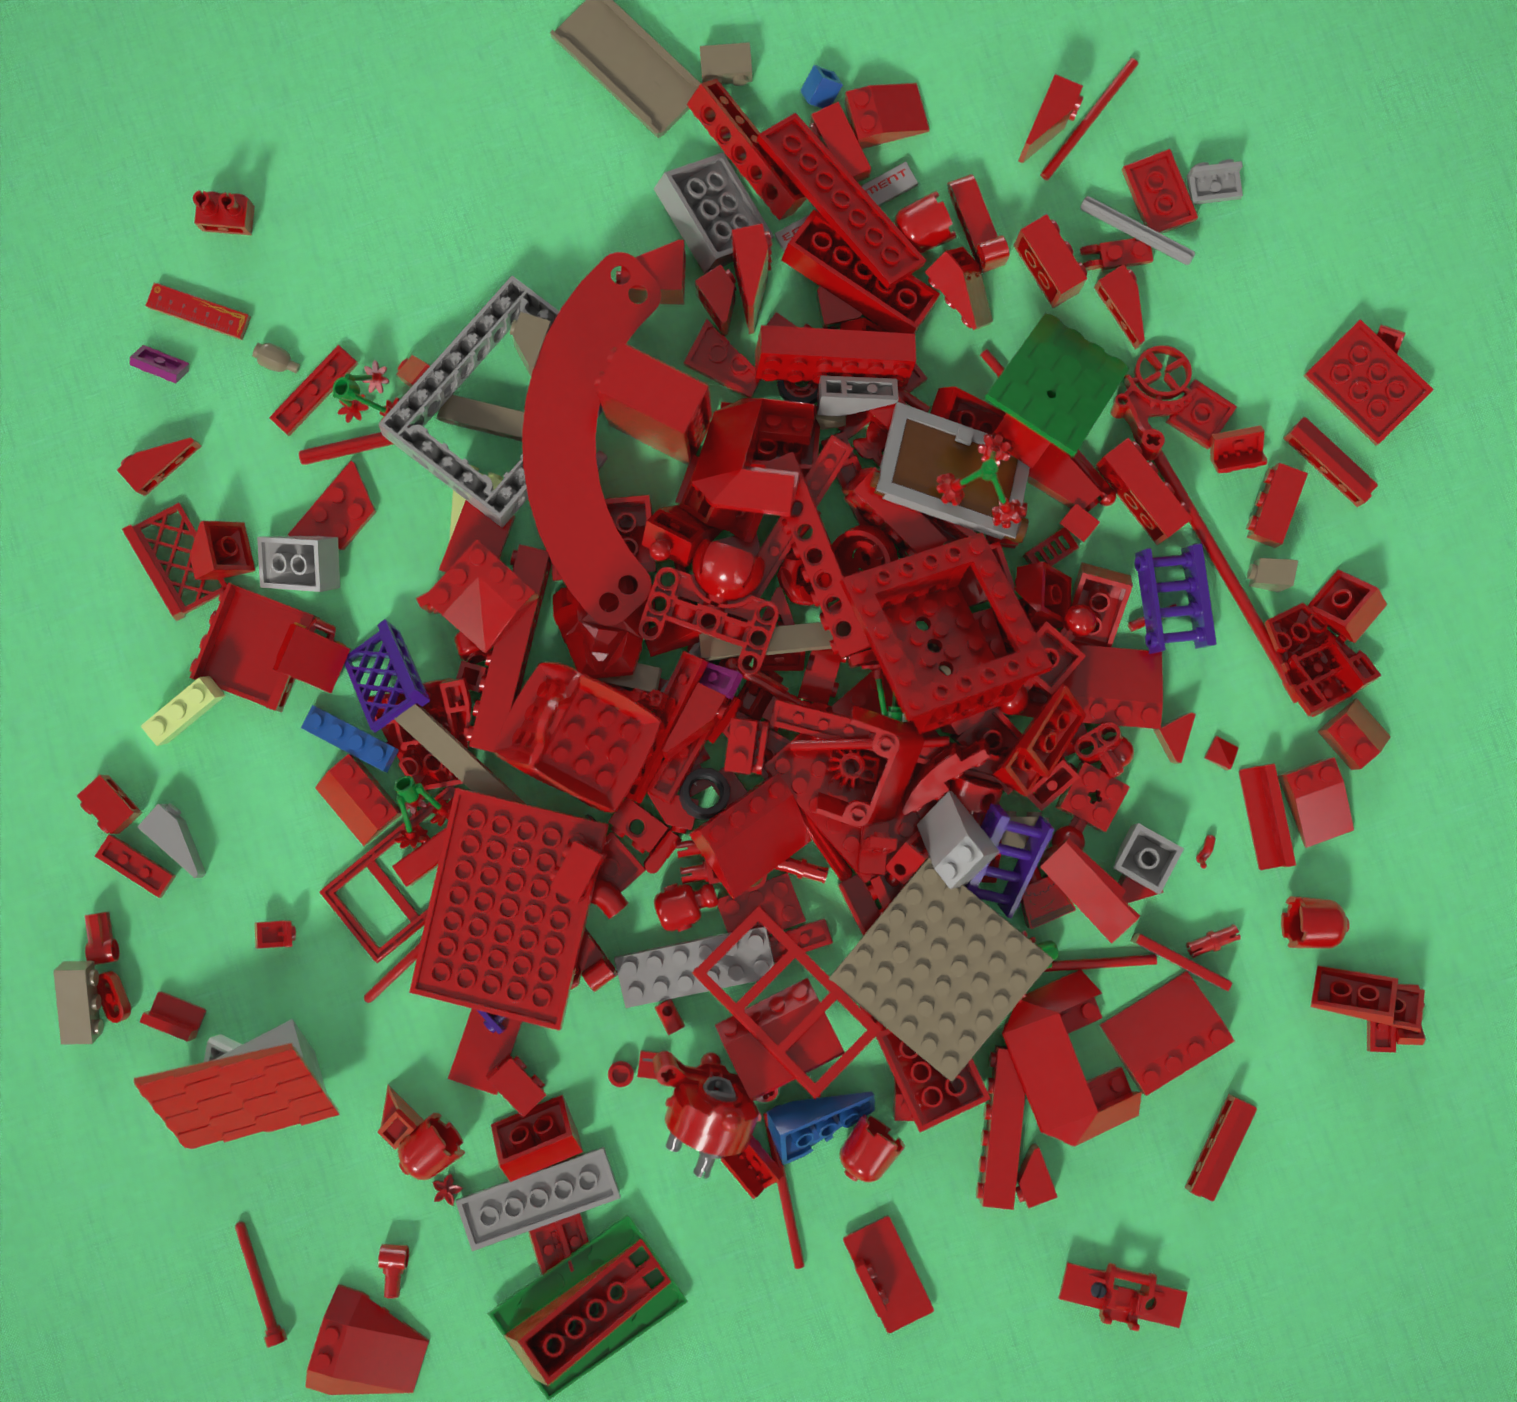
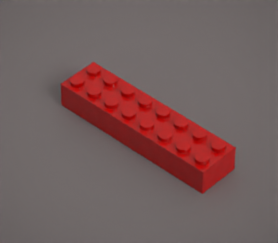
[466,544,552,753]

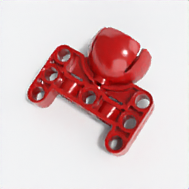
[638,539,779,675]

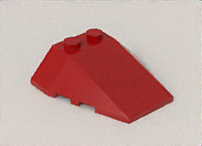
[305,1284,430,1395]

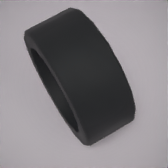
[679,768,730,820]

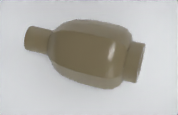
[252,343,300,374]

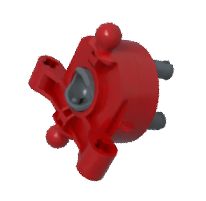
[652,1051,778,1178]

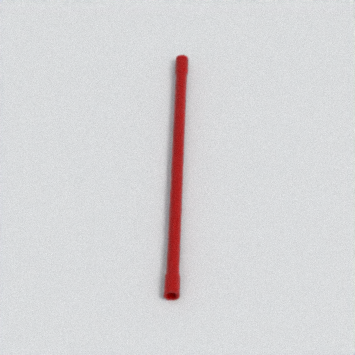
[1153,449,1297,703]

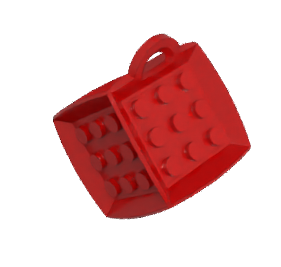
[494,662,662,812]

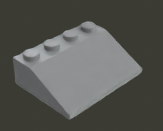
[654,152,774,274]

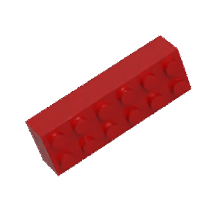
[781,210,941,334]
[755,325,916,388]

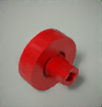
[832,525,898,577]

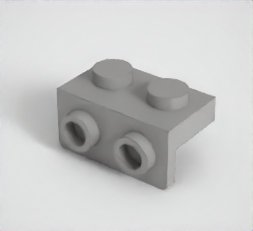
[1187,159,1243,205]

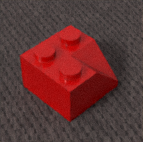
[1015,562,1072,629]

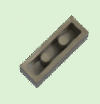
[54,961,104,1045]

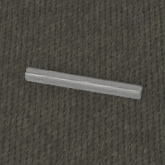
[1081,196,1195,265]

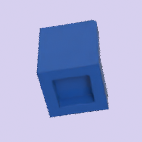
[800,65,843,109]

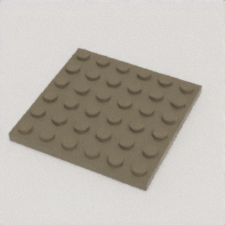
[829,857,1053,1082]

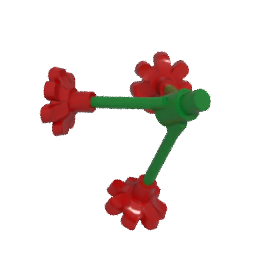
[936,433,1026,528]

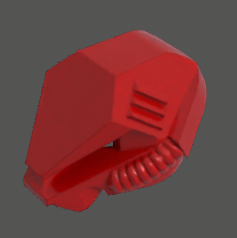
[777,550,837,606]

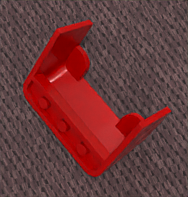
[816,705,924,826]

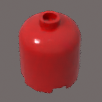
[895,191,956,253]
[1281,896,1350,949]
[398,1113,465,1180]
[839,1114,905,1183]

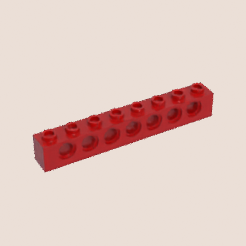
[764,452,871,658]

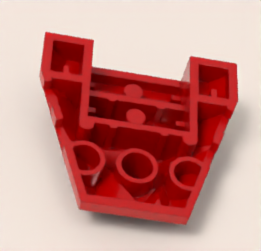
[553,575,656,678]
[1265,603,1382,717]
[368,678,472,790]

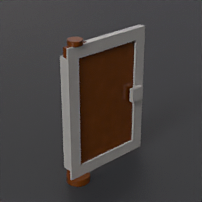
[870,402,1030,543]

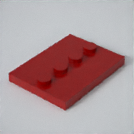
[1303,319,1434,446]

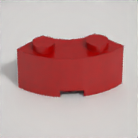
[798,649,847,705]

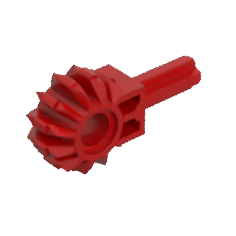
[828,749,914,790]

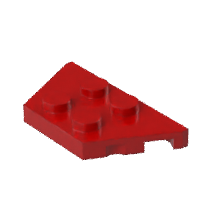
[288,461,376,550]

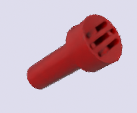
[947,774,1004,826]

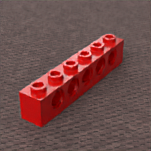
[686,78,807,220]

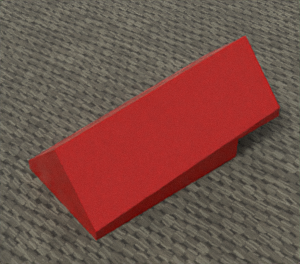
[992,684,1086,797]
[1040,838,1140,944]
[1311,966,1425,1032]

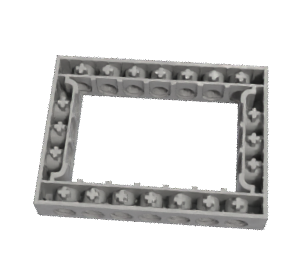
[379,276,603,528]

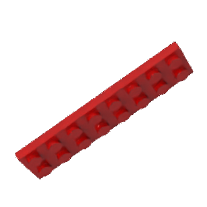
[756,112,926,290]

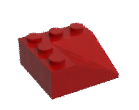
[423,540,539,654]

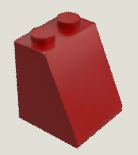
[616,239,686,305]

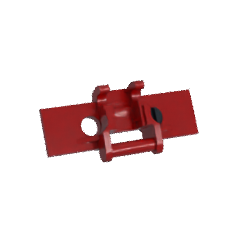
[1058,1262,1188,1332]

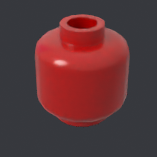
[454,631,491,664]

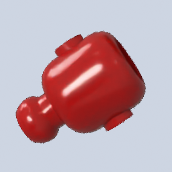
[654,883,719,932]

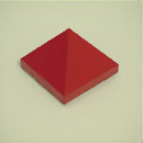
[1377,324,1406,354]

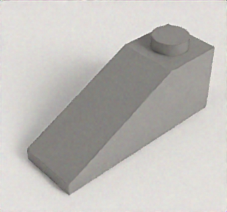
[817,376,899,416]
[138,803,206,878]

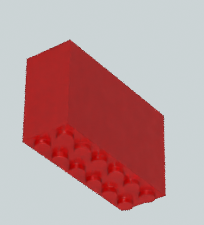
[595,342,712,465]

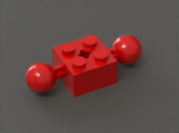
[998,604,1096,715]
[1052,736,1134,851]

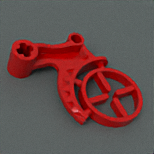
[1110,345,1199,461]

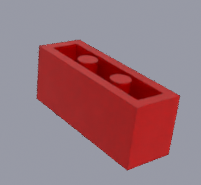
[808,102,871,182]
[1246,463,1308,548]

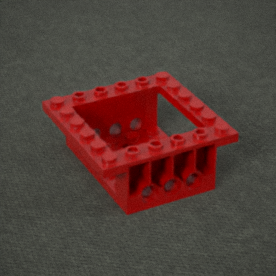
[840,532,1053,734]

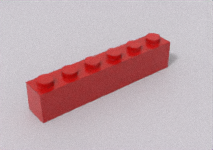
[976,1045,1025,1210]

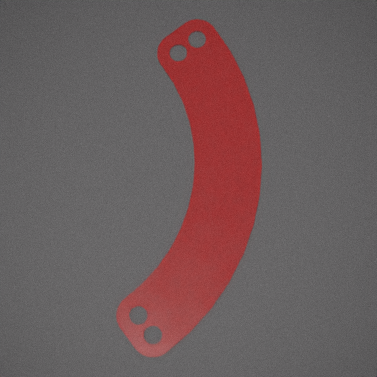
[522,252,661,626]

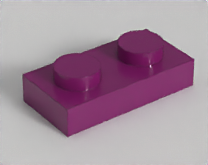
[130,345,189,383]
[699,663,743,699]

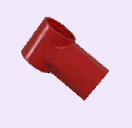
[84,912,120,965]

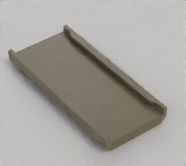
[550,0,701,138]

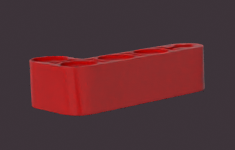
[947,174,1010,274]
[577,927,618,992]

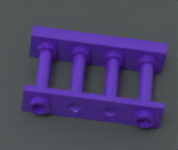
[1134,544,1217,654]
[964,804,1054,919]

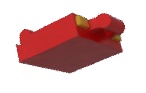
[272,618,350,693]

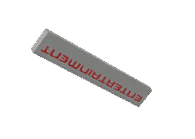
[775,162,918,252]

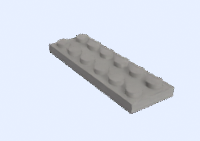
[614,925,775,1008]
[455,1147,621,1251]

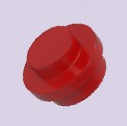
[608,1061,634,1087]

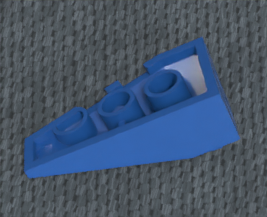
[767,1091,875,1166]

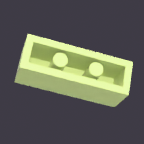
[141,676,226,746]

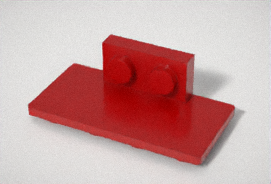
[843,1215,934,1334]

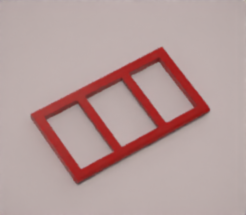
[319,785,456,963]
[692,906,882,1098]

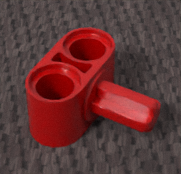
[1074,722,1124,778]

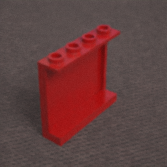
[190,582,320,712]

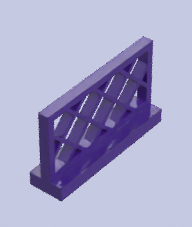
[344,619,430,733]

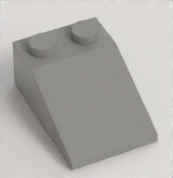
[257,536,340,592]
[917,791,1000,889]

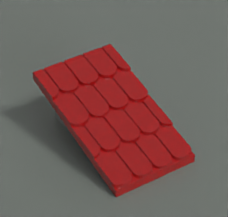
[133,1019,340,1149]

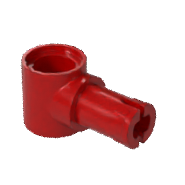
[378,1244,409,1299]

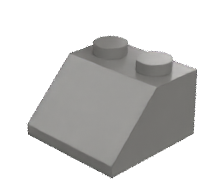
[1113,823,1184,894]

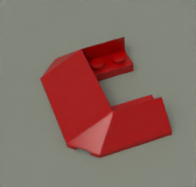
[692,398,817,517]
[1002,970,1142,1147]

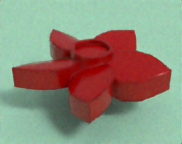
[432,1174,463,1206]

